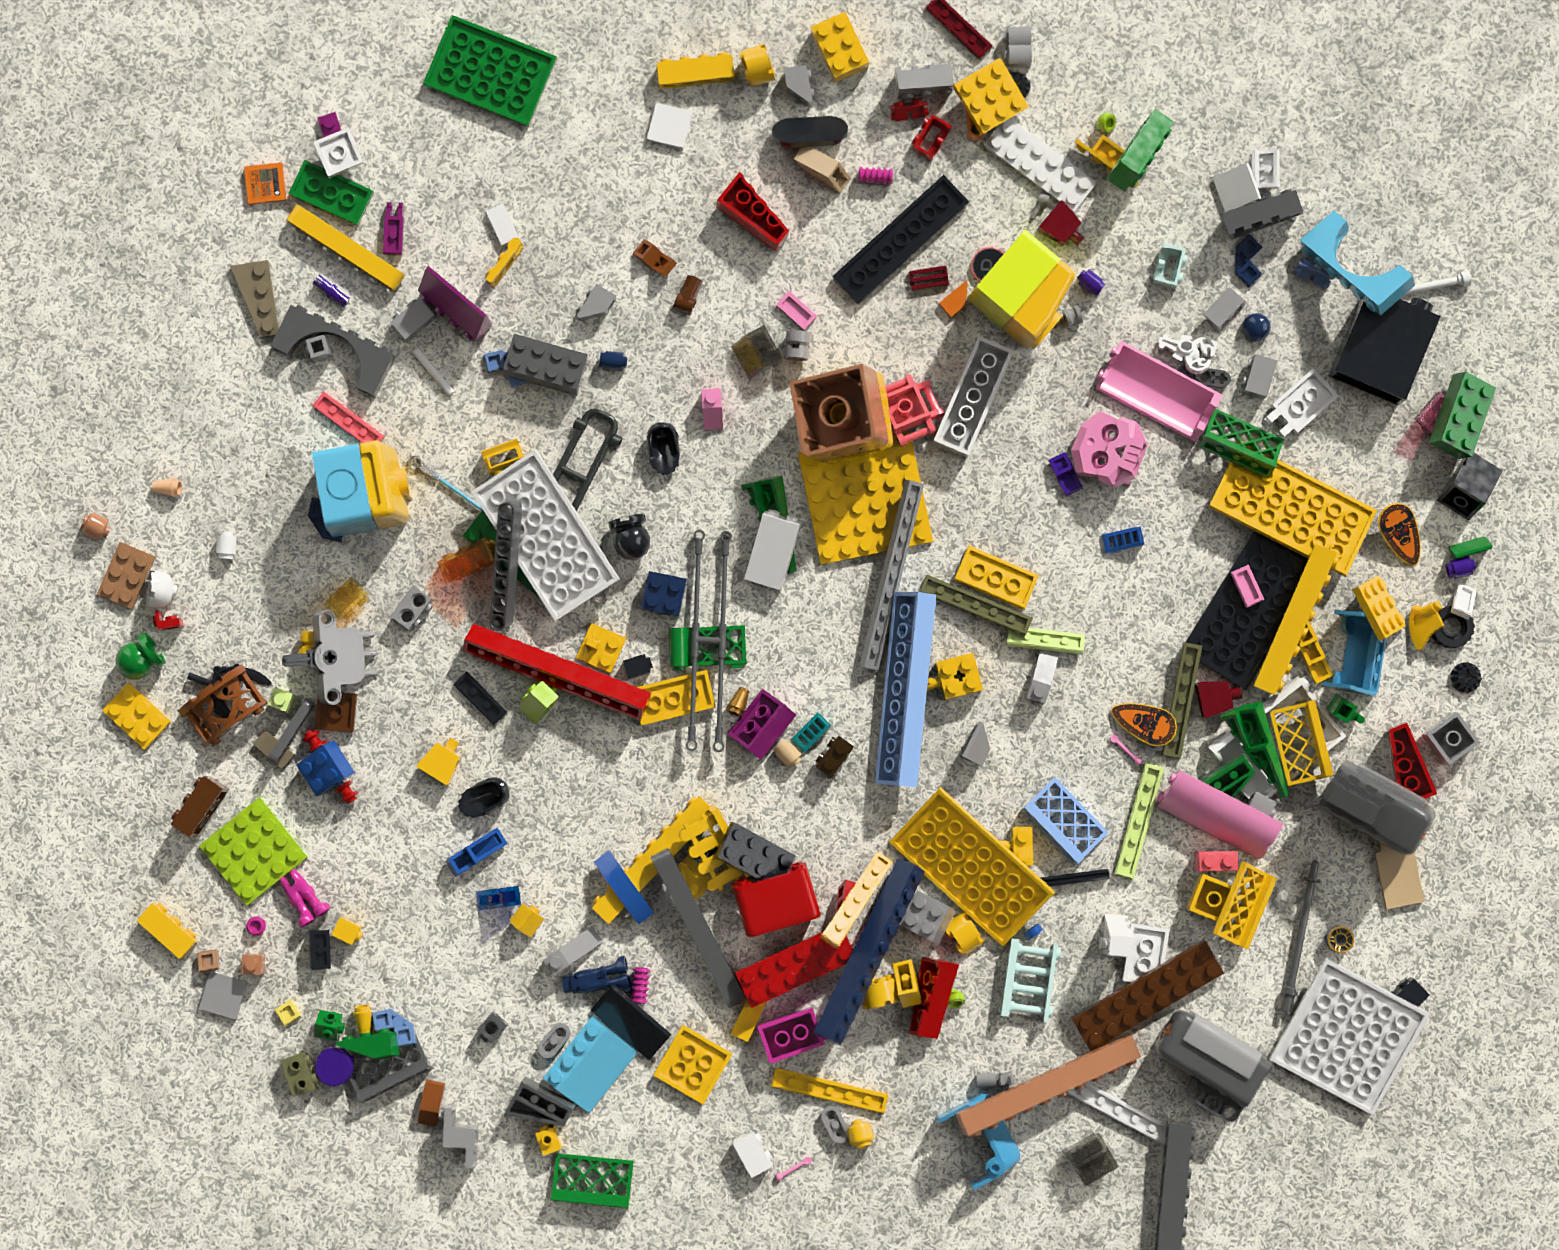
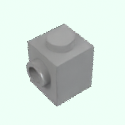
[305,335,333,362]

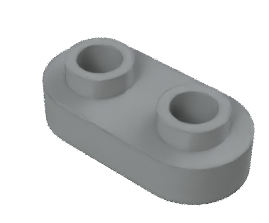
[538,1023,570,1058]
[821,1105,848,1143]

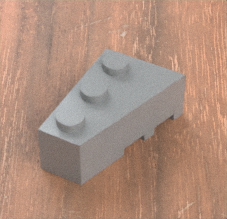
[894,63,954,101]

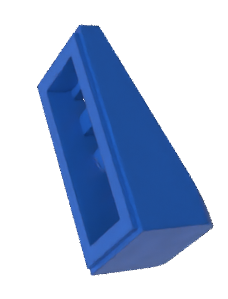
[1102,526,1144,554]

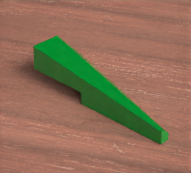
[741,475,797,574]
[1220,701,1289,798]

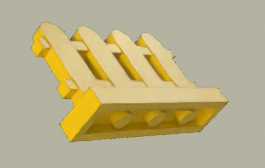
[679,805,750,892]

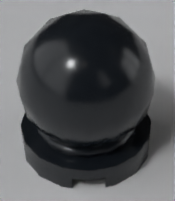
[608,514,650,560]

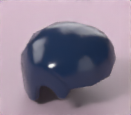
[1242,313,1271,342]

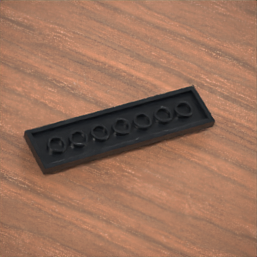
[832,174,969,305]

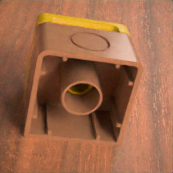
[789,364,893,464]

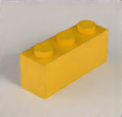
[136,902,198,959]

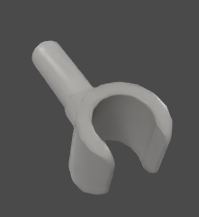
[1030,194,1049,219]

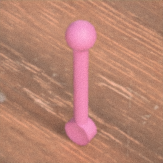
[1110,735,1142,765]
[775,1157,811,1181]

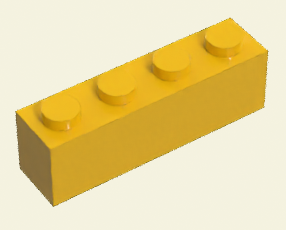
[657,52,735,89]

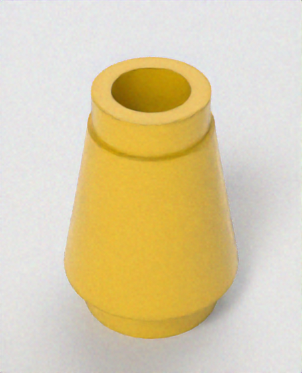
[353,1004,372,1034]

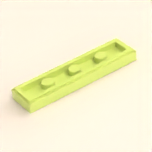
[1006,628,1085,655]

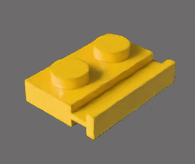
[677,855,709,900]

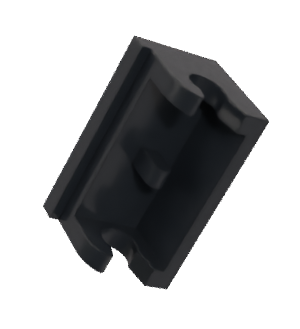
[309,930,331,970]

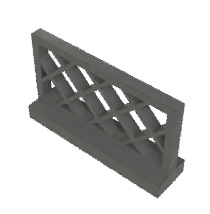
[350,1033,433,1103]

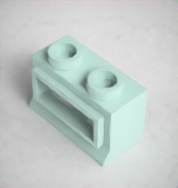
[1152,244,1187,288]

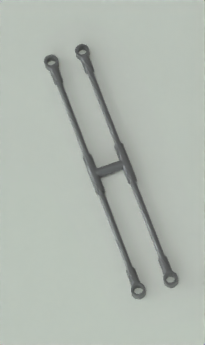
[685,529,732,753]

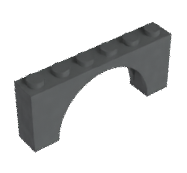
[270,305,396,398]

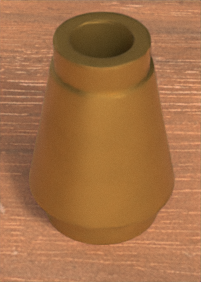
[727,687,750,717]

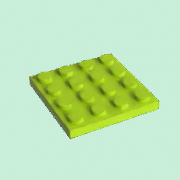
[199,797,308,906]

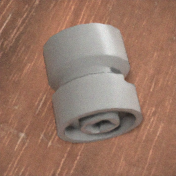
[784,330,810,361]

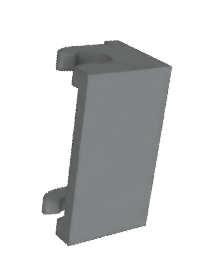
[1203,287,1245,333]

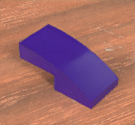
[1048,452,1083,497]

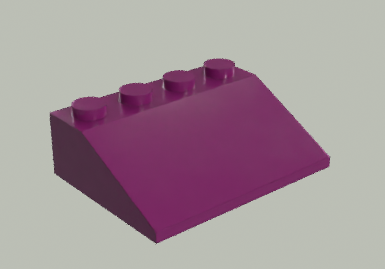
[418,266,492,342]

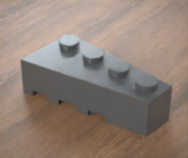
[1222,189,1304,240]

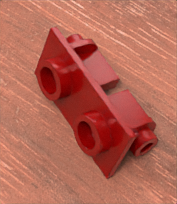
[889,98,929,122]

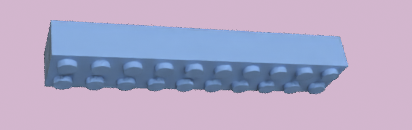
[875,592,936,788]

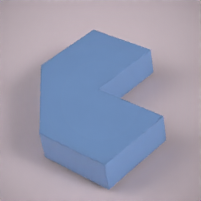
[484,350,529,387]
[372,1009,417,1048]

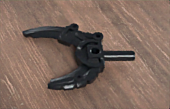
[187,664,272,718]

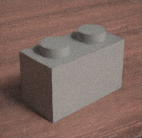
[391,298,436,342]
[1241,354,1278,399]

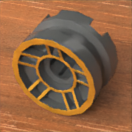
[1325,926,1355,953]

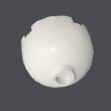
[146,570,177,609]

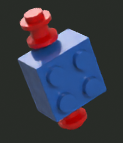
[296,729,358,805]

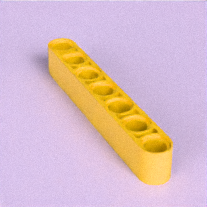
[286,204,405,291]

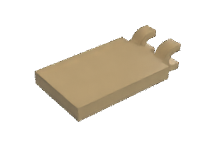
[1374,841,1425,909]

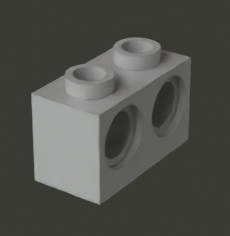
[390,585,434,631]

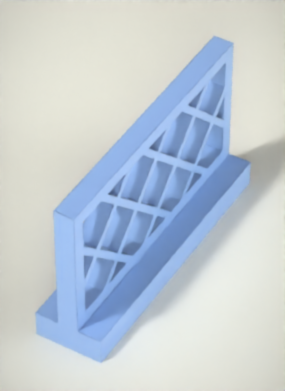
[1021,777,1108,865]

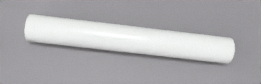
[412,348,454,396]

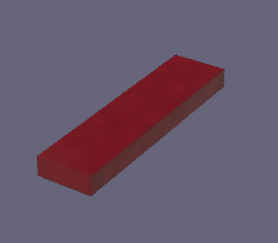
[925,0,993,60]

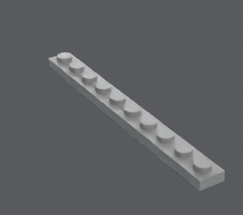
[859,479,924,670]

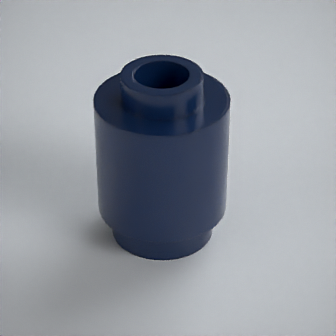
[599,351,628,371]

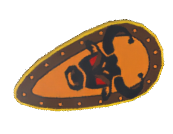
[1378,503,1421,566]
[1111,703,1177,747]

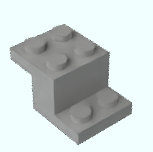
[439,1104,479,1168]

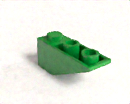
[335,1029,399,1059]

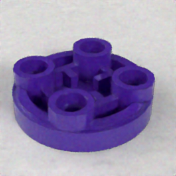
[315,1047,355,1086]

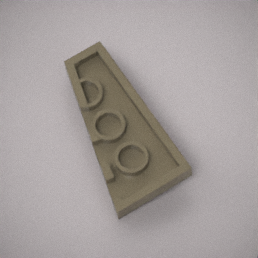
[230,260,279,338]

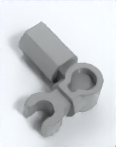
[976,1072,1014,1087]

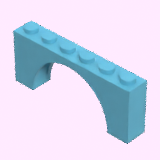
[1300,211,1415,315]

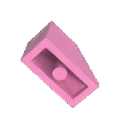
[702,388,723,430]

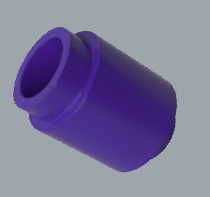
[1076,269,1105,296]
[1445,556,1476,579]

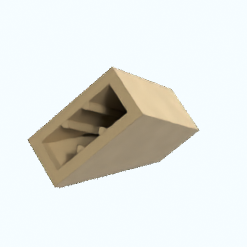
[794,147,851,194]

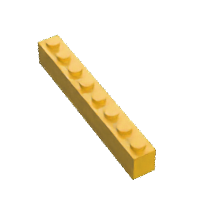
[1254,544,1339,695]
[592,796,711,924]

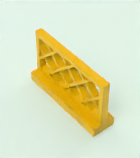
[1270,700,1334,786]
[1213,861,1277,949]

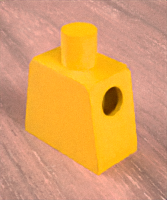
[416,737,461,786]

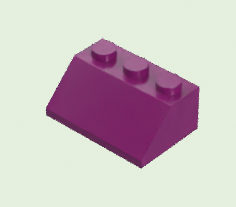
[727,689,796,760]

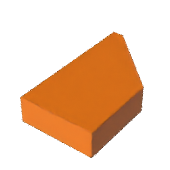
[939,281,968,318]

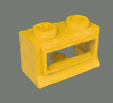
[481,438,524,476]

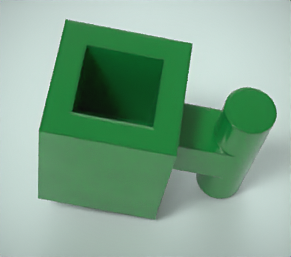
[1326,693,1365,724]

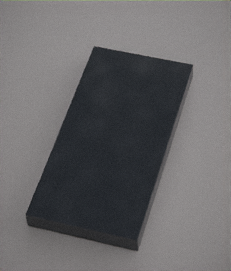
[591,984,672,1060]

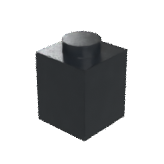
[623,654,653,680]

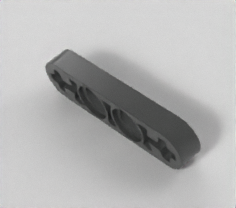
[266,698,315,766]

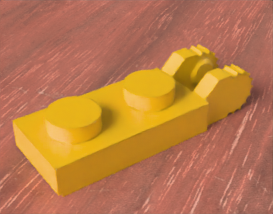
[485,237,523,288]

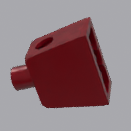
[1037,200,1085,246]
[1195,681,1242,719]

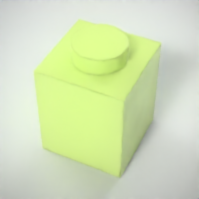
[268,687,296,713]

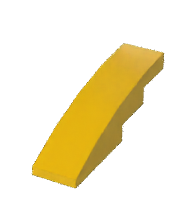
[1283,613,1334,684]

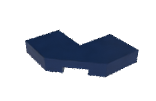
[1235,234,1263,287]
[308,497,343,543]

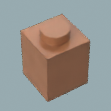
[241,954,265,975]

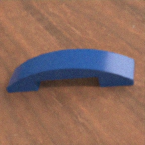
[594,850,654,924]

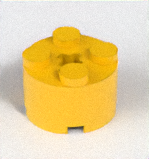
[739,43,776,87]
[862,973,900,1010]

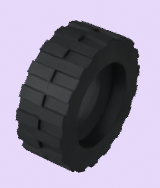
[1432,606,1475,648]

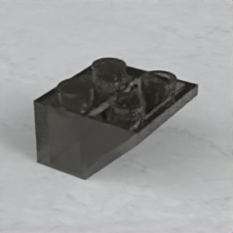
[731,325,783,380]
[1064,1130,1119,1187]

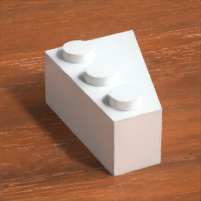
[1099,914,1134,957]

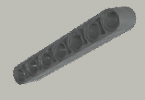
[490,499,522,631]

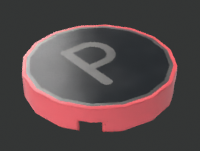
[971,247,1004,282]

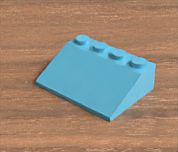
[543,1016,638,1113]

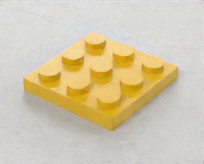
[952,58,1029,135]
[1352,575,1406,641]
[653,1024,733,1105]

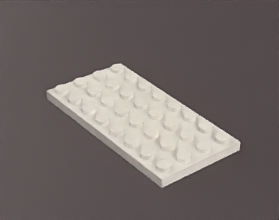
[471,449,620,621]

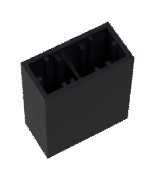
[1328,298,1441,405]

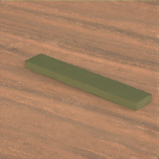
[919,574,1033,636]
[1161,642,1202,759]

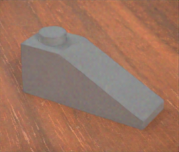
[1025,650,1060,705]
[543,926,603,976]

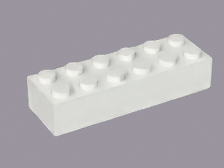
[932,336,1014,458]

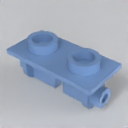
[1293,259,1333,288]

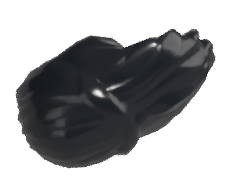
[647,422,680,475]
[458,777,510,818]

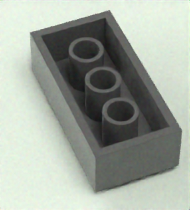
[503,334,588,396]

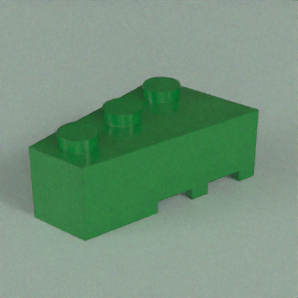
[1200,753,1256,798]

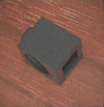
[477,1011,508,1043]

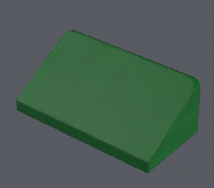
[1449,536,1493,560]

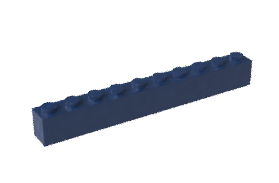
[813,859,924,1046]

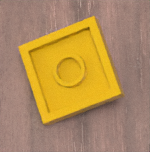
[576,623,627,673]

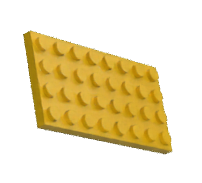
[1208,441,1377,577]
[889,787,1055,946]

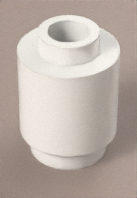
[216,532,237,559]

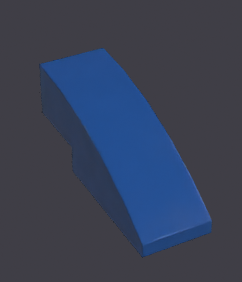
[445,827,508,877]

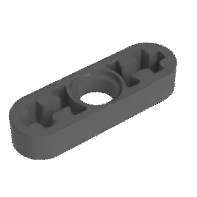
[1177,365,1231,388]

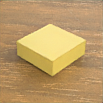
[275,999,302,1026]

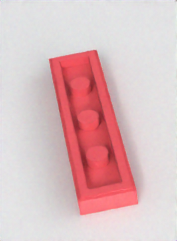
[312,391,385,443]

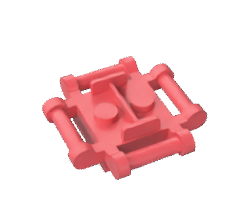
[885,374,945,448]

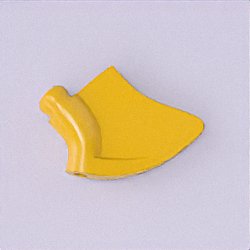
[1409,601,1444,651]

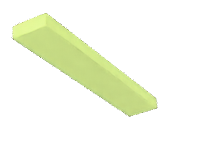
[1114,763,1164,880]

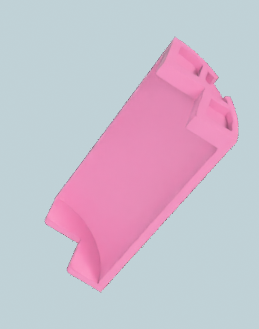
[1095,341,1222,442]
[1156,770,1283,859]

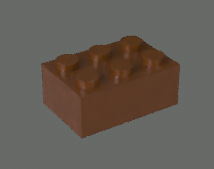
[171,776,230,837]

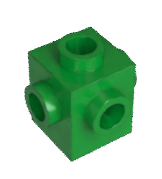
[314,1010,345,1041]

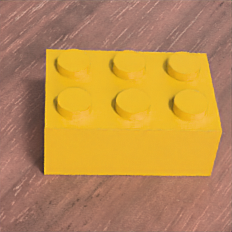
[811,11,869,83]

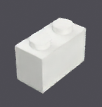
[733,1131,773,1178]

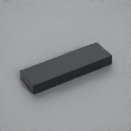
[453,671,507,725]

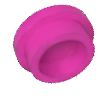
[246,916,266,936]

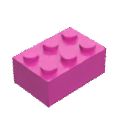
[757,1006,825,1064]

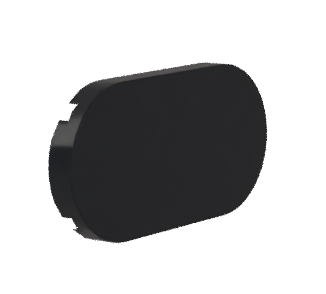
[772,116,848,148]

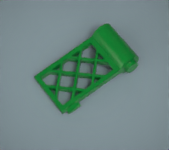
[668,625,747,671]

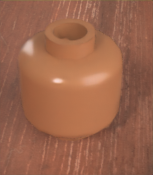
[80,513,111,541]

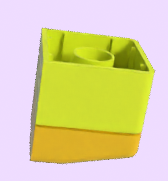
[967,229,1075,350]

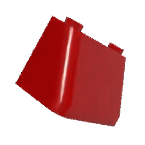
[731,862,821,937]

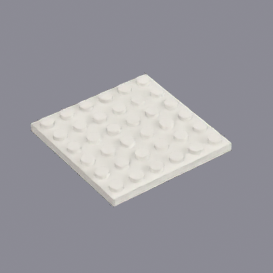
[1269,958,1430,1115]

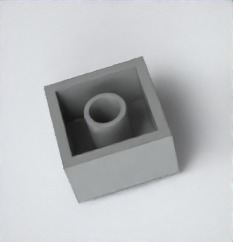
[1422,711,1480,766]
[899,890,956,945]

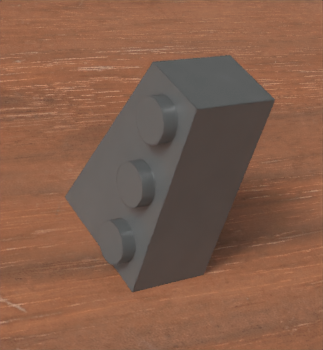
[504,1076,576,1126]

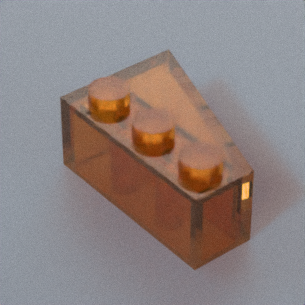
[437,538,495,583]

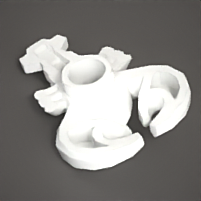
[1158,335,1216,374]

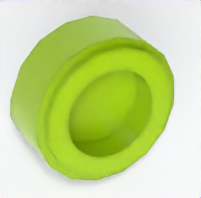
[1096,113,1116,133]
[947,989,965,1009]

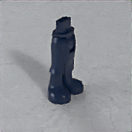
[562,955,632,994]

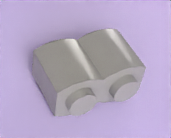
[1004,26,1032,67]

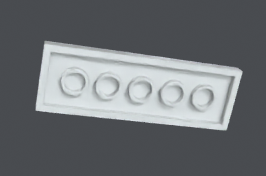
[983,118,1097,213]

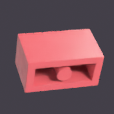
[1194,851,1238,871]

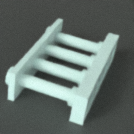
[1000,938,1061,1022]

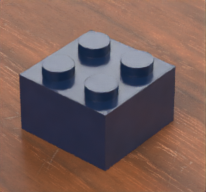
[641,571,687,618]

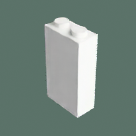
[744,510,802,590]

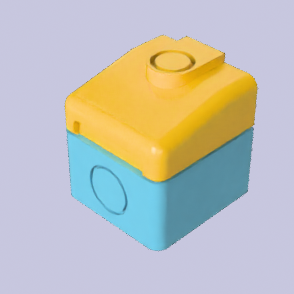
[312,441,412,537]

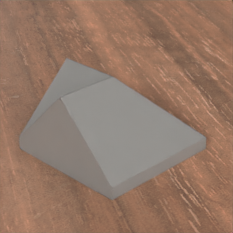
[960,721,990,766]

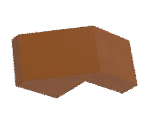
[632,239,677,278]
[418,1079,445,1127]

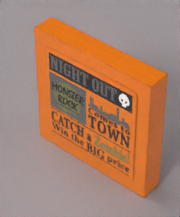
[244,162,287,205]

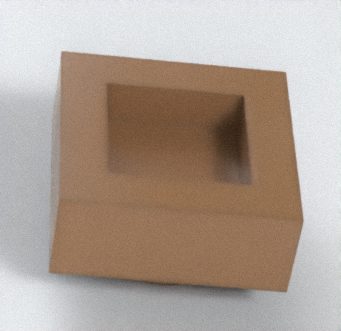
[197,949,220,973]

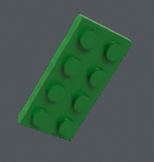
[288,159,374,226]

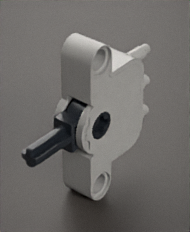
[282,610,378,705]

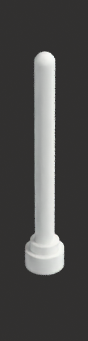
[1405,271,1471,295]

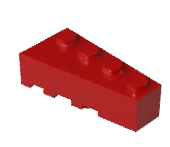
[716,172,789,252]
[1387,722,1438,799]
[909,957,959,1039]

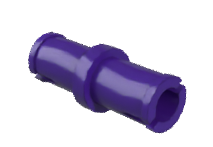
[313,275,350,308]

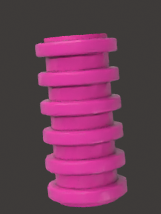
[858,166,893,185]
[631,967,650,1004]

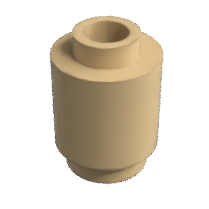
[773,739,802,767]

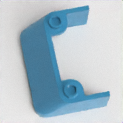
[1323,610,1387,696]
[936,1093,1020,1190]

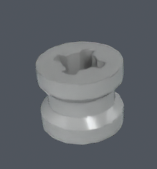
[1062,305,1083,328]

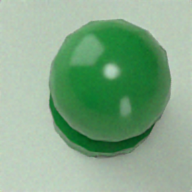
[116,632,166,680]

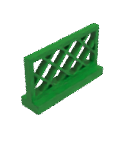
[1199,409,1284,479]
[551,1153,634,1209]

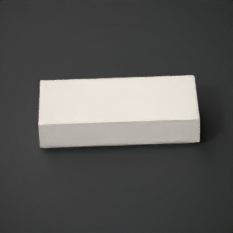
[486,204,519,246]
[1451,583,1476,620]

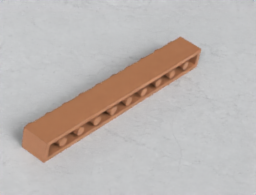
[954,1035,1141,1138]

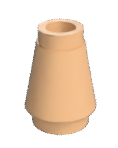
[152,478,182,497]

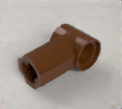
[673,275,703,316]

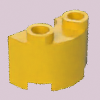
[946,911,985,955]

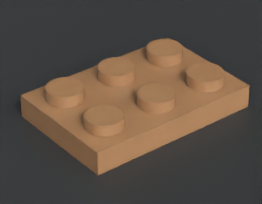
[97,542,156,609]

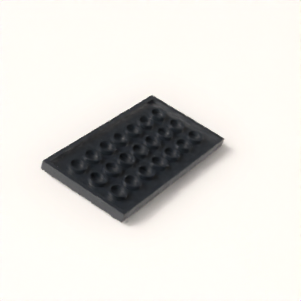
[1180,531,1309,691]

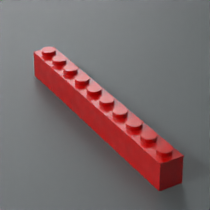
[463,623,651,721]

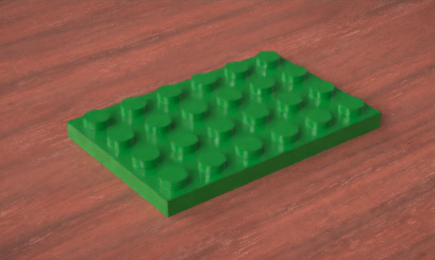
[423,15,557,127]

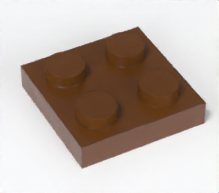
[315,692,358,732]

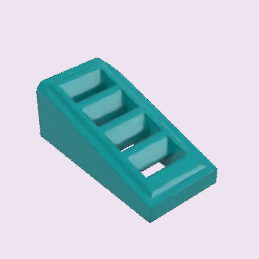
[791,712,831,753]

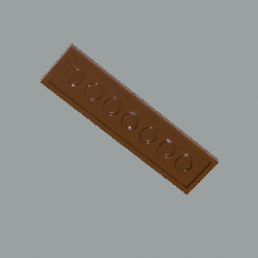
[1071,939,1224,1051]

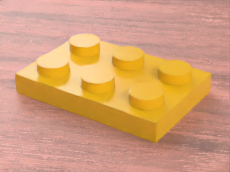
[102,682,172,750]

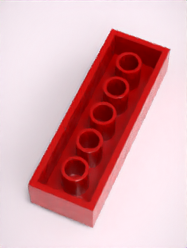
[734,930,853,1008]

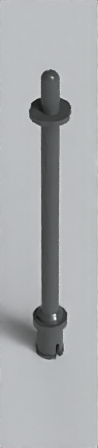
[1280,860,1321,1013]

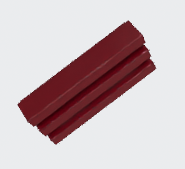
[909,265,949,291]

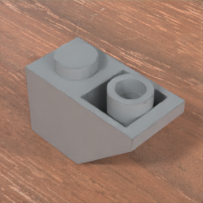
[784,65,815,107]
[576,284,617,321]

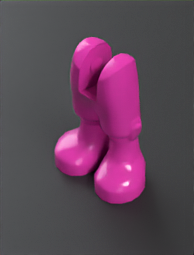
[279,869,331,928]

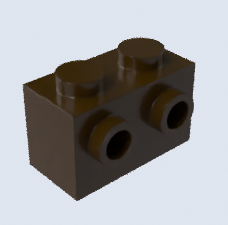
[815,735,854,778]

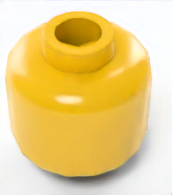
[847,1119,874,1150]

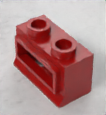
[911,114,952,162]

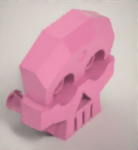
[1071,411,1149,487]

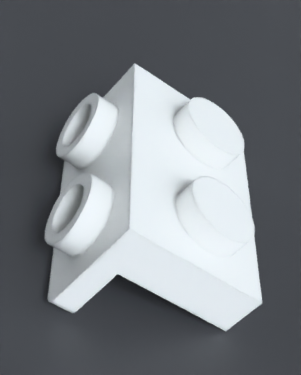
[1249,149,1279,190]

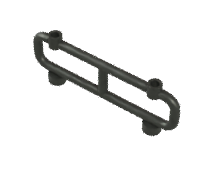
[553,408,623,512]

